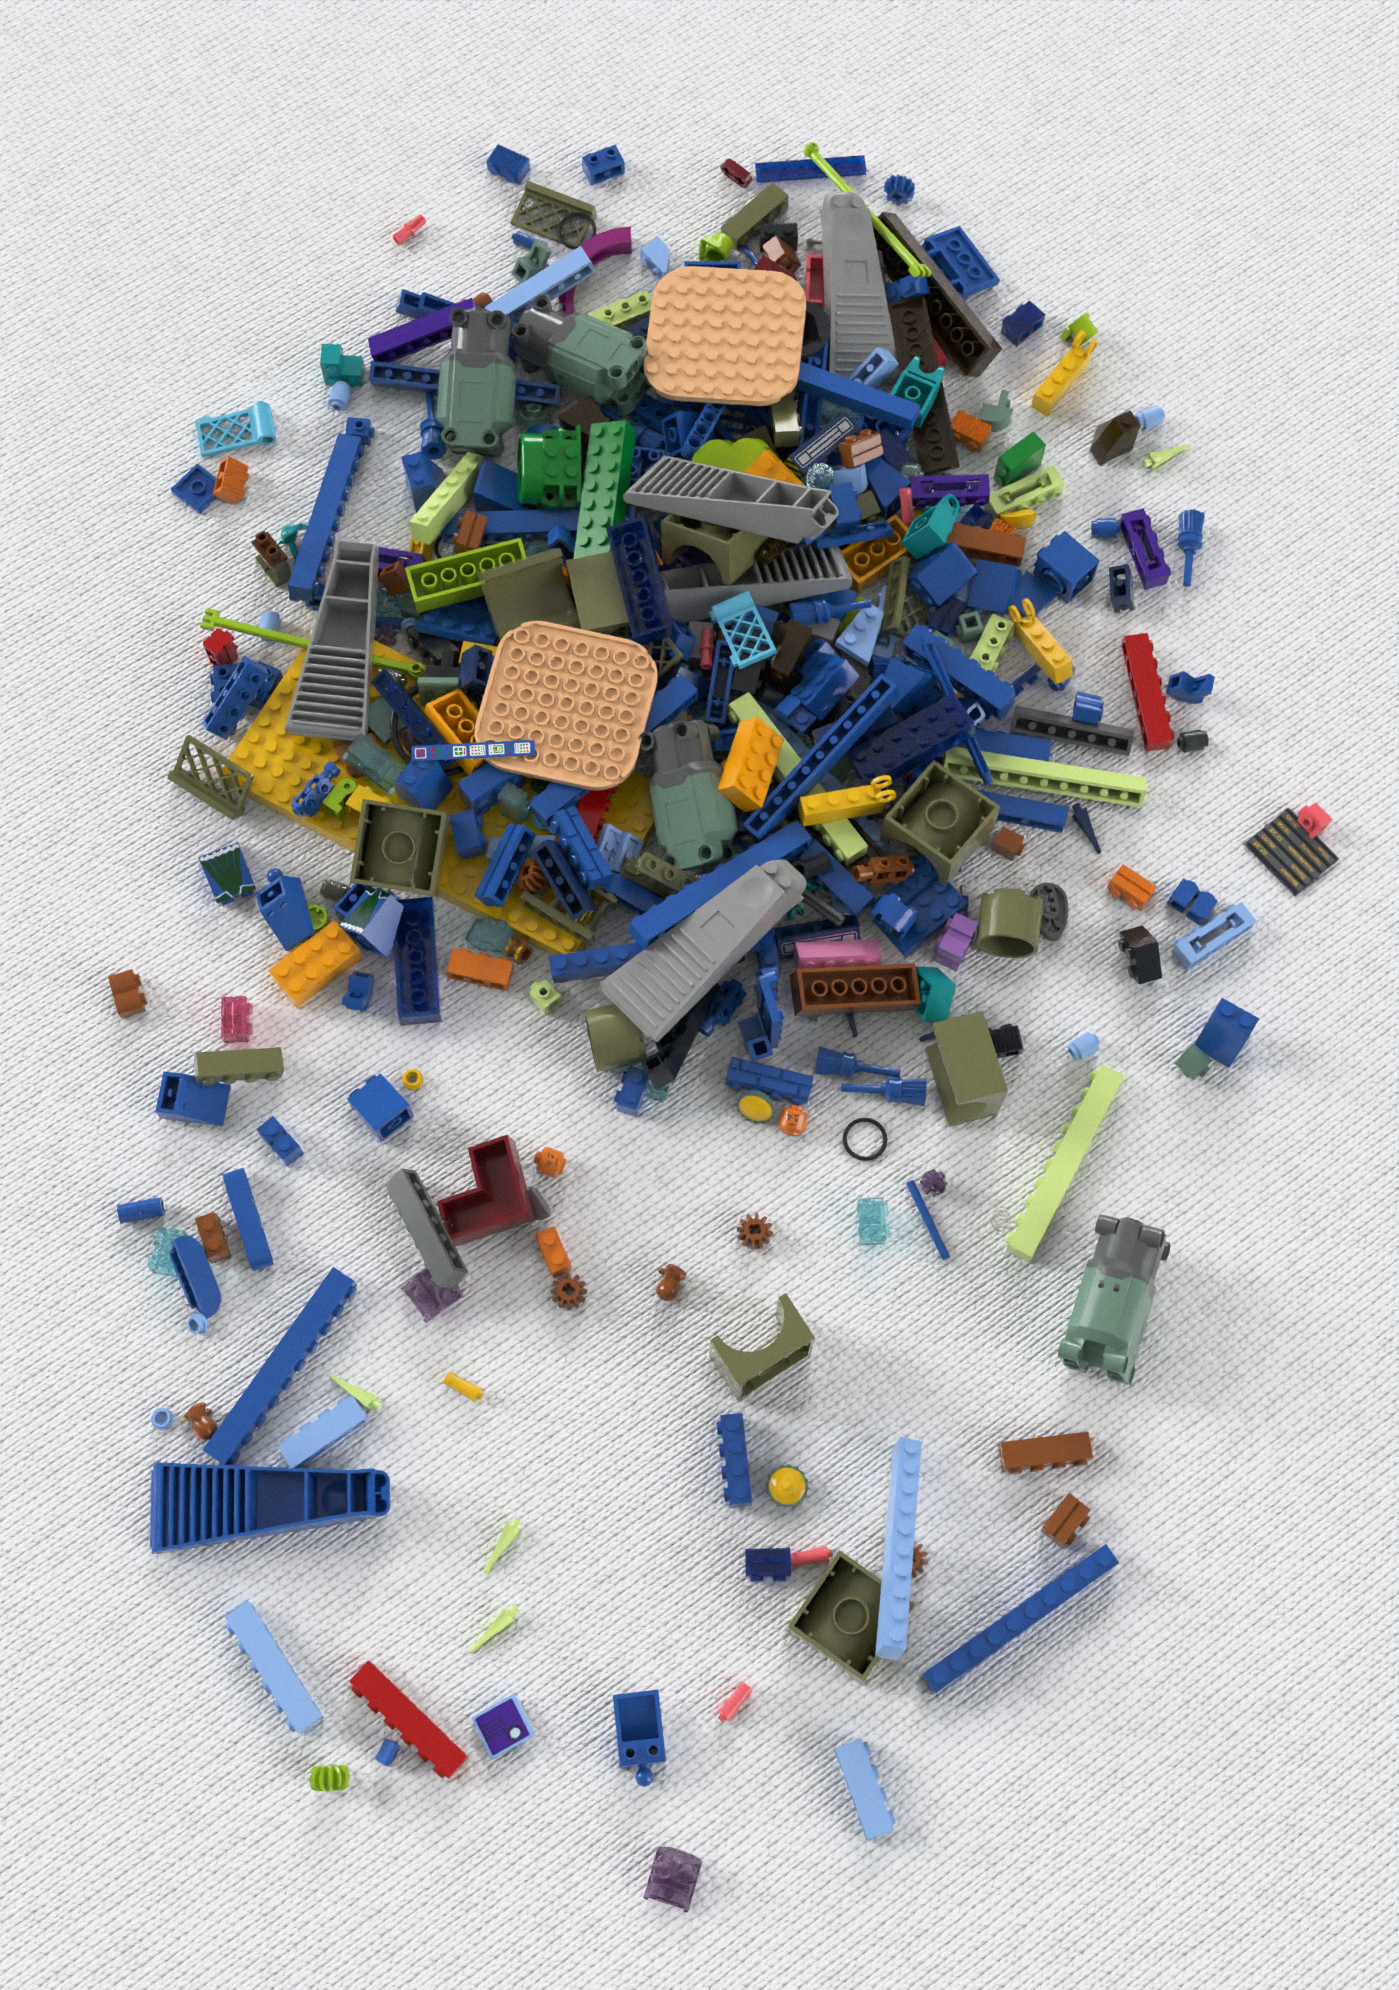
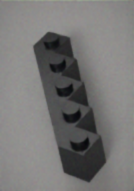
[640,982,720,1090]

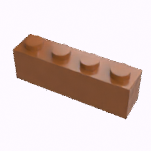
[945,522,1026,567]
[998,1431,1093,1475]

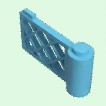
[196,401,277,458]
[709,591,777,669]

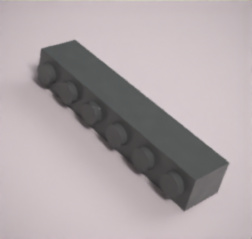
[1010,705,1134,756]
[385,1168,469,1289]

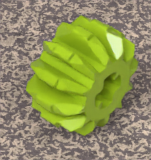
[310,1764,350,1791]

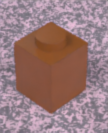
[379,561,409,596]
[991,826,1025,861]

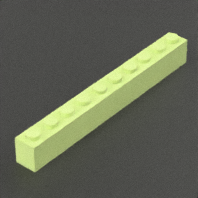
[728,692,868,866]
[942,746,1147,808]
[1005,1064,1124,1262]

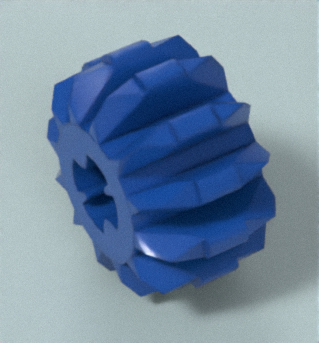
[883,174,915,205]

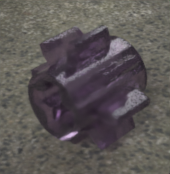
[374,623,398,647]
[920,1169,948,1197]

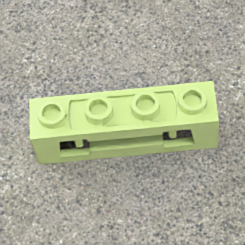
[984,465,1065,521]

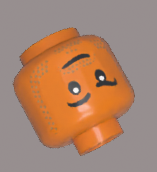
[778,1104,808,1136]
[533,1147,566,1178]

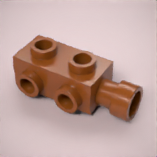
[852,855,914,886]

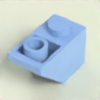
[640,237,670,280]

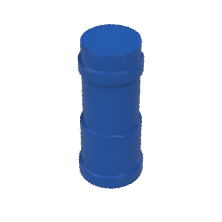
[512,231,547,249]

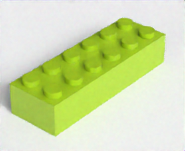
[405,538,526,613]

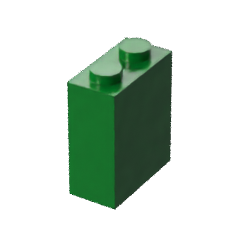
[994,432,1046,487]

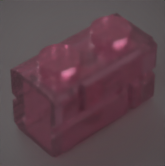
[221,996,253,1043]

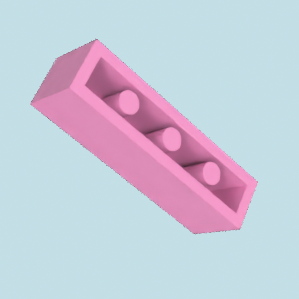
[793,939,881,969]

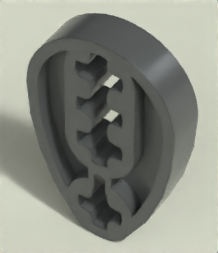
[1029,883,1068,942]

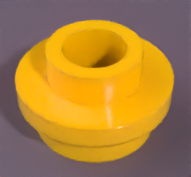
[402,1069,423,1090]

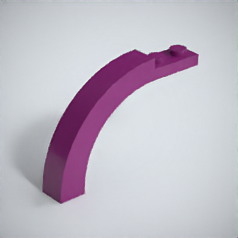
[558,226,632,316]

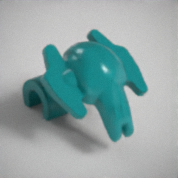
[278,523,308,565]
[786,875,828,920]

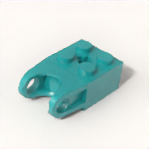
[891,356,945,428]
[901,494,960,560]

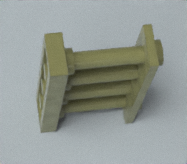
[520,881,618,947]

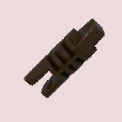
[757,538,789,565]

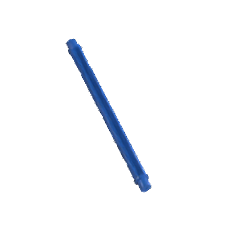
[920,634,993,786]

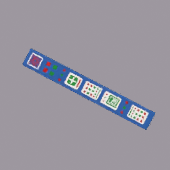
[411,740,535,761]

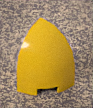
[1000,508,1036,530]

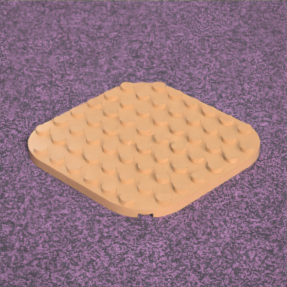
[644,266,806,406]
[475,621,658,790]

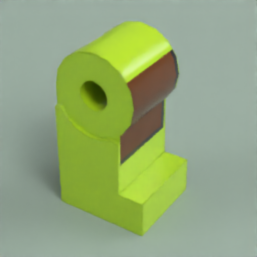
[322,778,357,821]

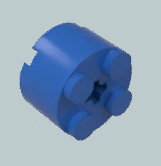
[868,893,918,939]

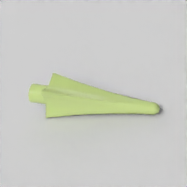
[1142,444,1189,470]
[330,1375,382,1411]
[484,1517,522,1574]
[469,1605,519,1653]

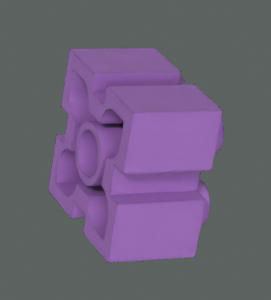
[933,912,979,972]

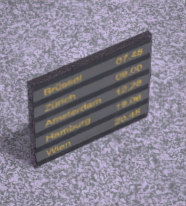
[1244,807,1339,897]

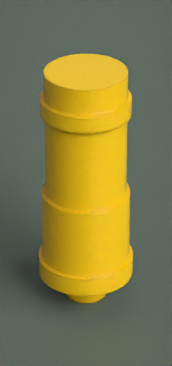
[443,1372,484,1402]

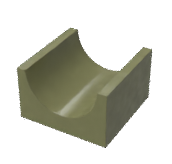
[661,513,772,586]
[477,548,581,643]
[566,551,630,635]
[880,760,1000,886]
[350,799,450,897]
[925,1011,1008,1127]
[709,1293,815,1400]
[786,1550,915,1685]

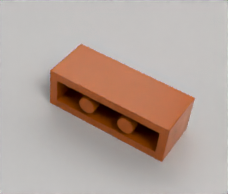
[446,948,514,991]

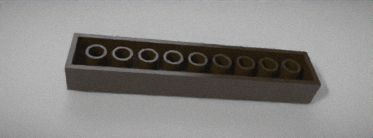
[873,212,1002,377]

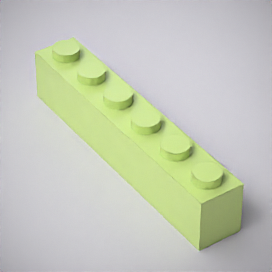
[410,452,485,545]

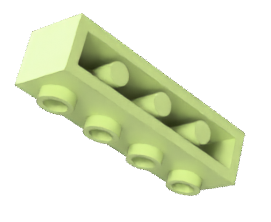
[586,290,652,330]
[970,613,1015,673]

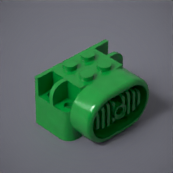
[517,425,582,510]

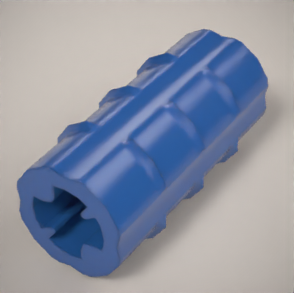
[117,1197,165,1224]

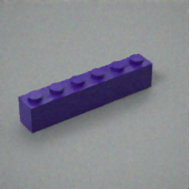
[368,298,478,363]

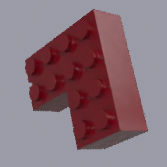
[437,1135,535,1247]

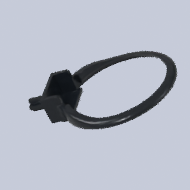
[390,648,483,776]

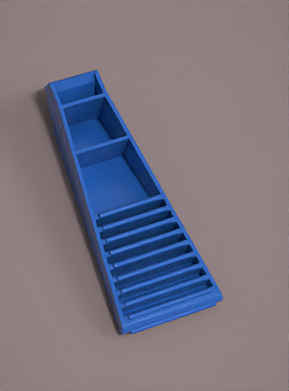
[150,1463,390,1554]

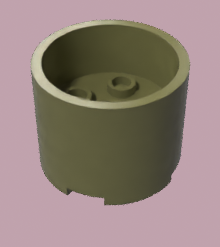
[976,888,1044,958]
[584,1004,647,1072]

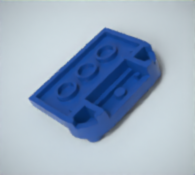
[922,226,1000,301]
[416,598,498,646]
[871,864,969,957]
[753,966,784,1049]

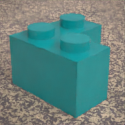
[320,344,365,387]
[915,966,956,1022]

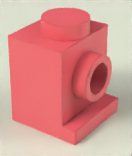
[1296,802,1333,839]

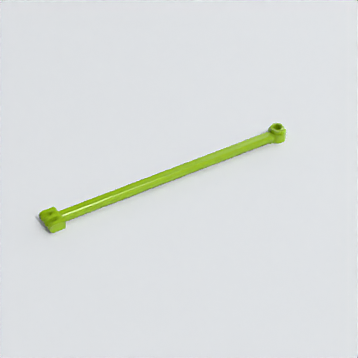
[803,142,931,277]
[200,608,425,680]

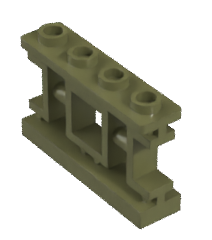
[619,852,698,900]

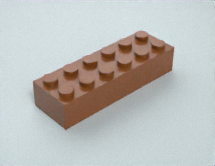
[789,963,921,1016]

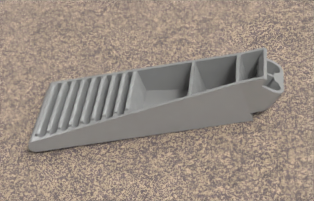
[820,192,901,384]
[623,456,839,544]
[285,540,379,742]
[634,543,853,623]
[600,859,806,1042]

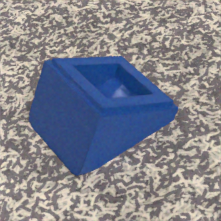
[375,1738,401,1767]

